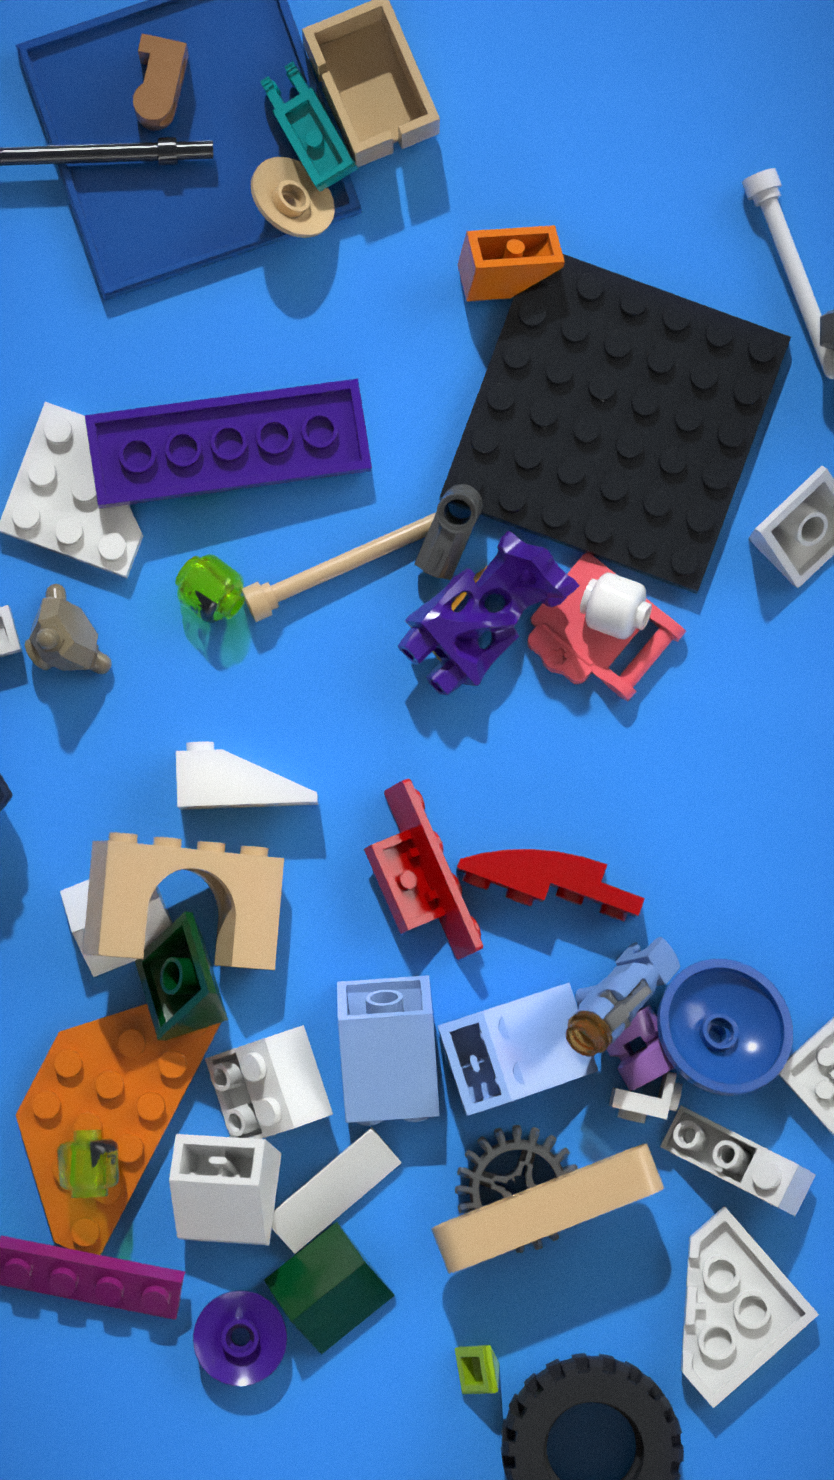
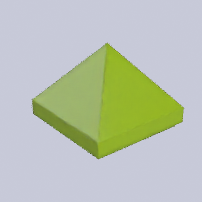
[455,1345,500,1394]

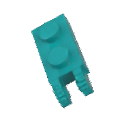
[260,61,359,192]

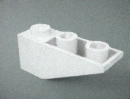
[660,1106,816,1216]

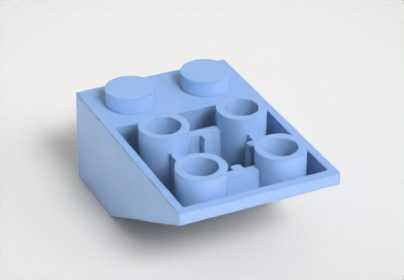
[437,983,598,1116]

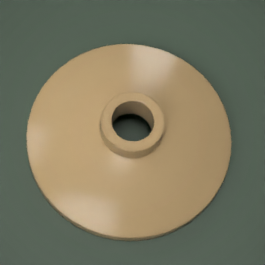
[251,157,335,238]

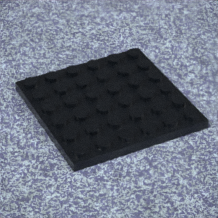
[439,254,791,594]

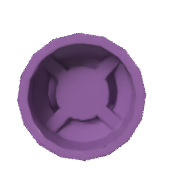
[605,1005,674,1091]

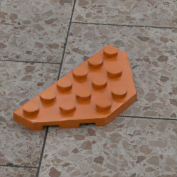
[16,1004,227,1255]

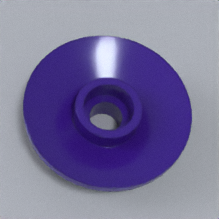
[193,1290,287,1386]

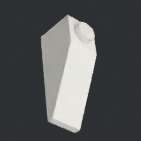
[176,742,318,810]

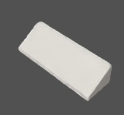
[272,1127,402,1254]

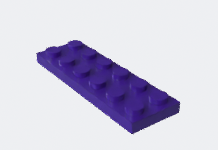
[85,378,372,509]

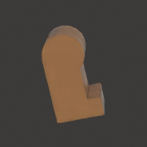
[133,33,189,131]

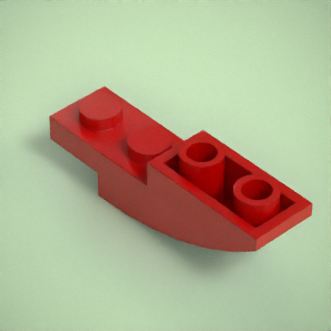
[456,849,645,922]

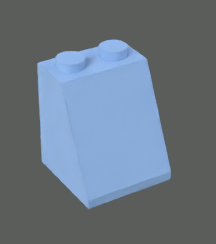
[337,975,439,1126]

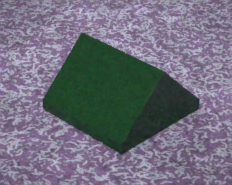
[135,912,228,1041]
[264,1221,395,1354]

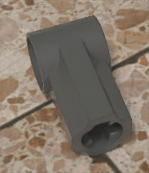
[414,484,483,580]

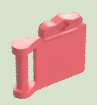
[527,553,687,702]

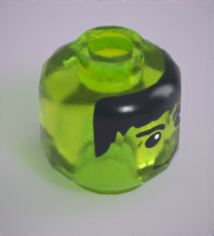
[175,554,245,623]
[57,1129,120,1198]

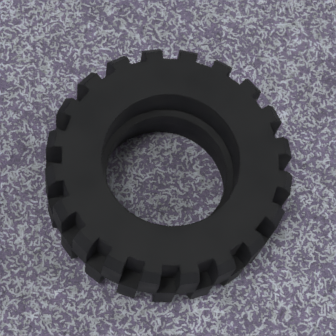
[501,1353,684,1480]

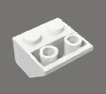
[205,1025,333,1139]
[169,1134,282,1246]

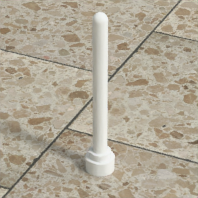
[742,168,834,379]

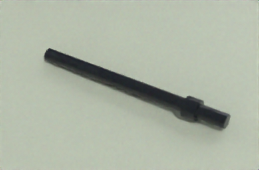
[0,137,214,166]

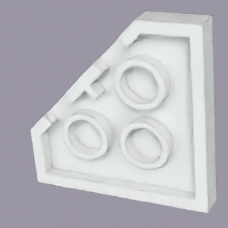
[0,402,143,579]
[681,1207,819,1408]

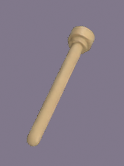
[241,512,436,622]

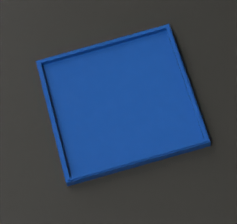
[15,0,362,301]

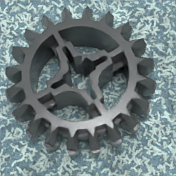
[455,1125,578,1253]

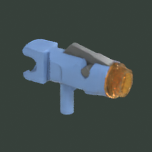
[565,937,680,1057]

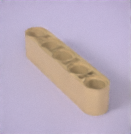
[431,1143,664,1273]

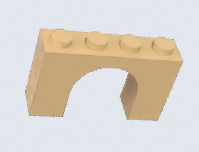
[83,832,284,970]

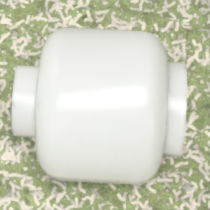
[580,573,652,639]

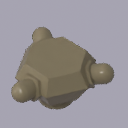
[25,584,112,674]

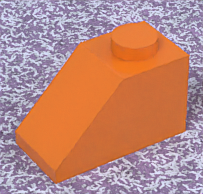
[458,225,565,301]

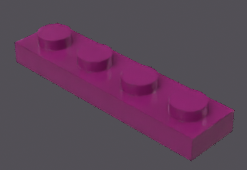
[0,1235,185,1320]

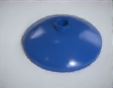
[657,959,793,1096]

